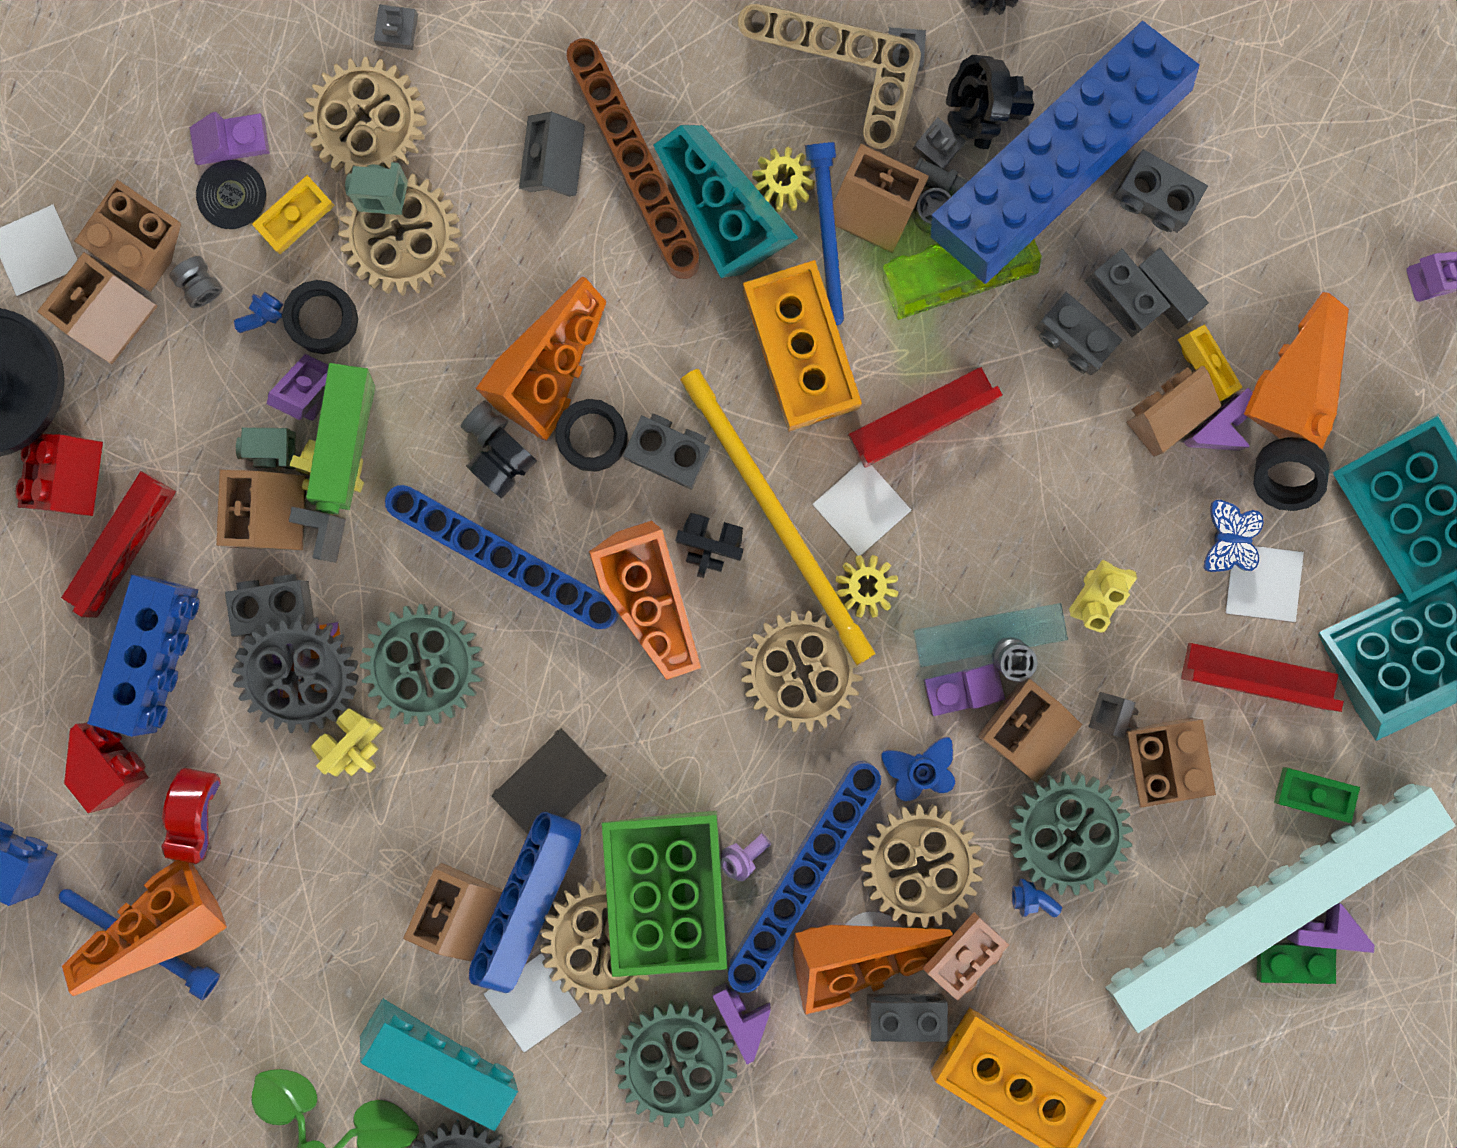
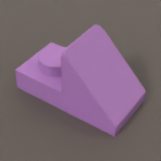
[189,112,270,165]
[1407,252,1457,302]
[267,354,329,421]
[1183,388,1253,451]
[923,663,1005,716]
[1286,903,1375,953]
[712,982,771,1064]

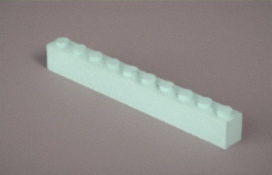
[1105,784,1456,1033]

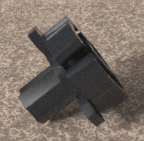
[946,54,1035,149]

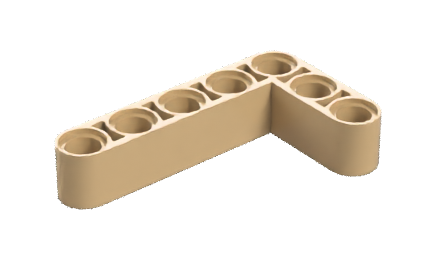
[738,4,921,149]

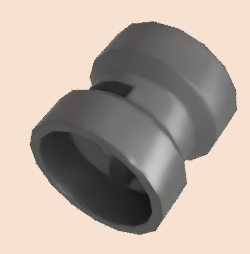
[913,188,951,233]
[170,256,223,308]
[992,637,1038,682]

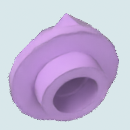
[721,833,771,881]

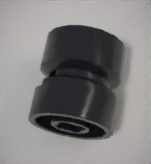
[466,428,537,499]

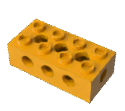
[743,260,862,432]
[930,1007,1107,1148]

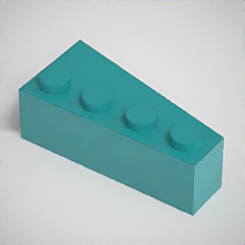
[653,125,799,278]
[360,998,518,1131]

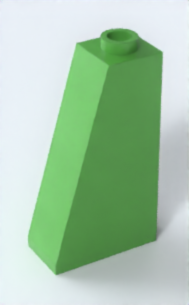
[306,363,375,514]

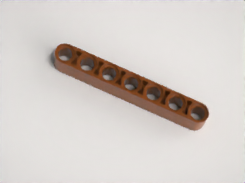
[566,38,700,279]

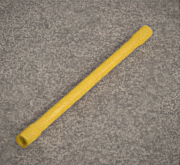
[680,369,876,665]

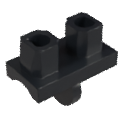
[675,513,744,578]

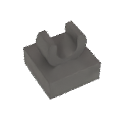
[374,4,418,50]
[888,27,926,71]
[913,117,966,169]
[1088,692,1139,738]

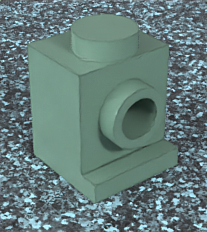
[345,162,408,215]
[236,428,296,469]

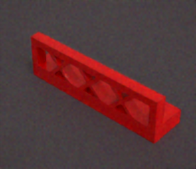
[848,367,1003,468]
[61,471,177,618]
[1181,643,1344,712]

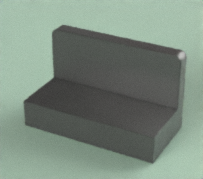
[519,111,585,197]
[1138,248,1209,329]
[289,507,346,563]

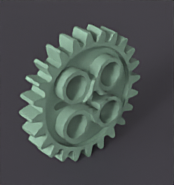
[360,604,484,726]
[1008,772,1133,895]
[615,1001,738,1128]

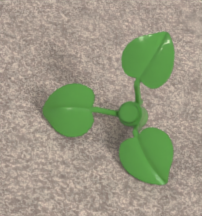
[251,1069,419,1148]

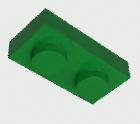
[1274,767,1360,823]
[1256,943,1336,984]

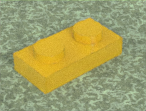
[252,175,335,254]
[1178,324,1243,401]

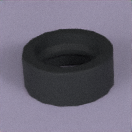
[282,280,358,355]
[555,399,628,472]
[1253,437,1329,511]

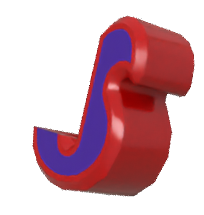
[162,768,221,864]

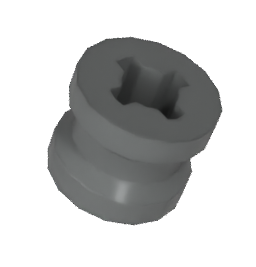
[461,400,508,448]

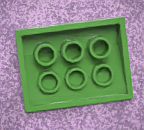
[602,811,728,977]

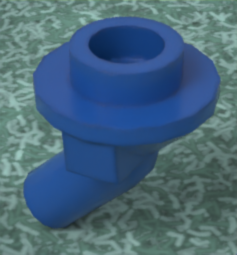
[234,292,284,333]
[1012,879,1062,917]

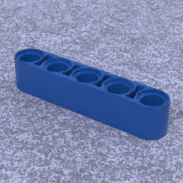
[469,812,581,993]

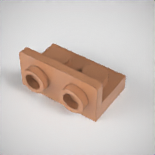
[923,912,1009,1001]

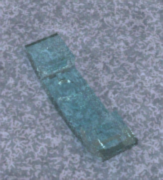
[913,603,1068,667]

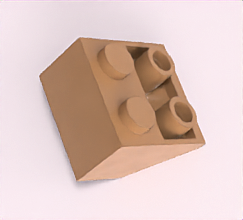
[833,144,929,254]
[74,179,181,292]
[37,252,158,364]
[1126,366,1221,457]
[216,470,307,550]
[976,679,1083,782]
[1126,718,1216,808]
[403,863,503,962]

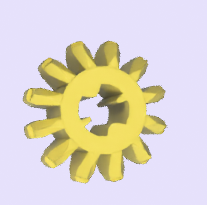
[752,147,815,212]
[835,555,898,618]

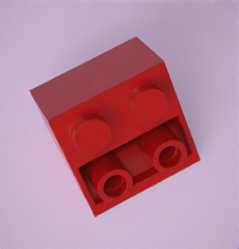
[15,434,103,516]
[64,722,149,814]

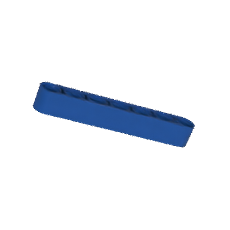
[385,485,619,629]
[728,761,881,993]

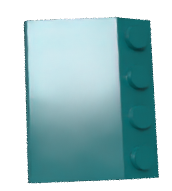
[1333,414,1457,602]
[1318,579,1457,741]

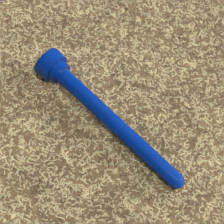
[805,142,844,325]
[59,889,220,1001]

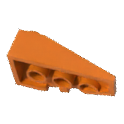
[476,277,606,441]
[1244,292,1349,449]
[589,520,701,680]
[62,860,227,996]
[793,925,953,1015]

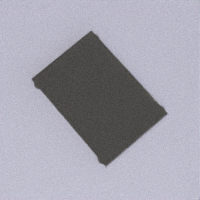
[491,728,607,834]

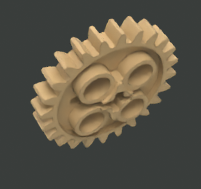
[303,57,427,176]
[338,173,462,296]
[741,611,863,732]
[860,803,984,928]
[539,879,650,1004]

